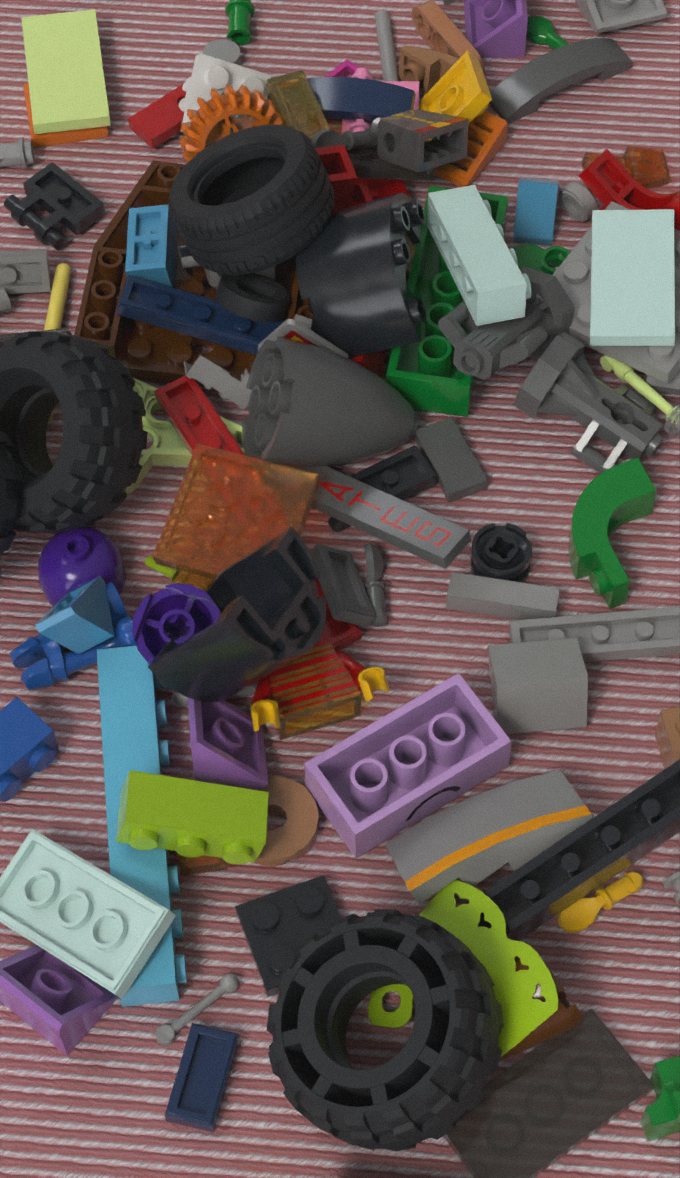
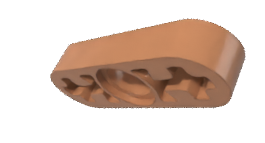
[412,0,485,76]

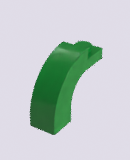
[568,458,656,609]

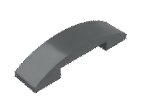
[489,38,633,124]

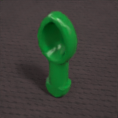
[526,15,571,50]

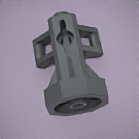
[438,266,574,380]
[513,332,665,474]

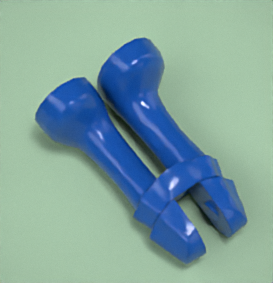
[10,582,136,691]

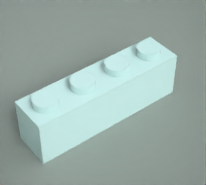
[427,185,531,326]

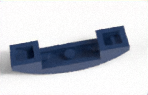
[267,77,416,126]

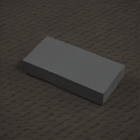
[414,417,488,502]
[310,544,376,627]

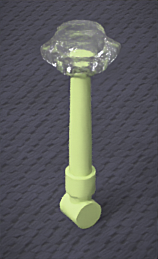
[600,355,680,438]

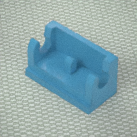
[125,204,178,288]

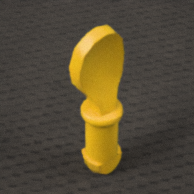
[557,871,644,934]

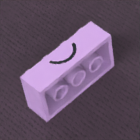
[304,673,512,858]

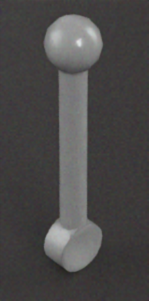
[155,974,239,1046]

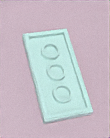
[590,209,675,346]
[0,829,176,999]

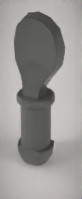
[312,128,378,150]
[364,543,388,627]

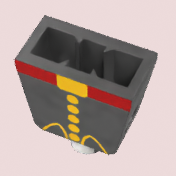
[370,110,469,172]

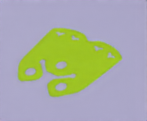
[368,880,558,1058]

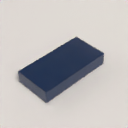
[165,1023,240,1133]

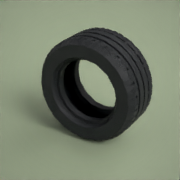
[168,125,335,276]

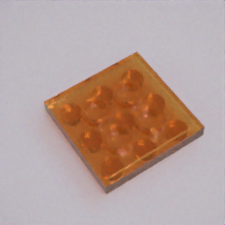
[153,443,320,580]

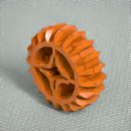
[179,84,283,163]

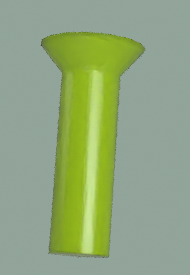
[145,555,184,584]

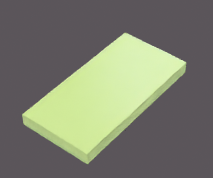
[21,9,111,134]

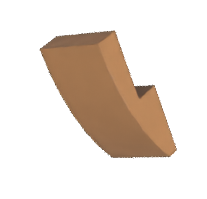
[398,45,459,94]

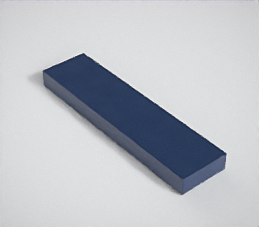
[116,275,285,355]

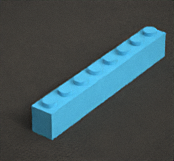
[97,646,187,1007]

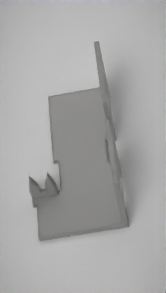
[184,355,252,410]

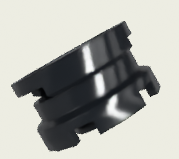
[470,522,532,583]

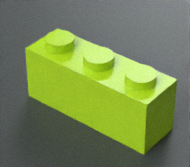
[116,770,269,864]

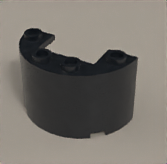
[296,193,426,359]
[148,527,326,702]

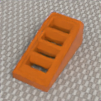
[434,111,508,187]

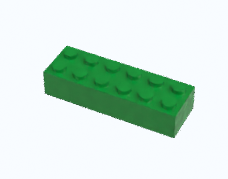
[386,185,508,417]

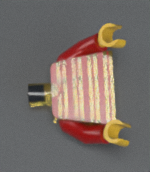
[251,639,390,740]

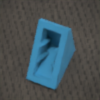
[513,177,559,245]
[35,575,114,654]

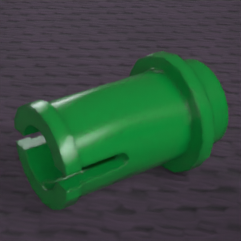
[225,0,255,45]

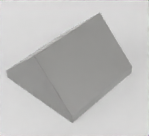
[487,638,588,735]

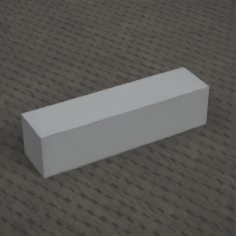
[446,572,560,620]

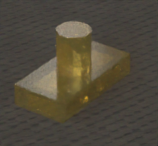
[265,70,330,141]

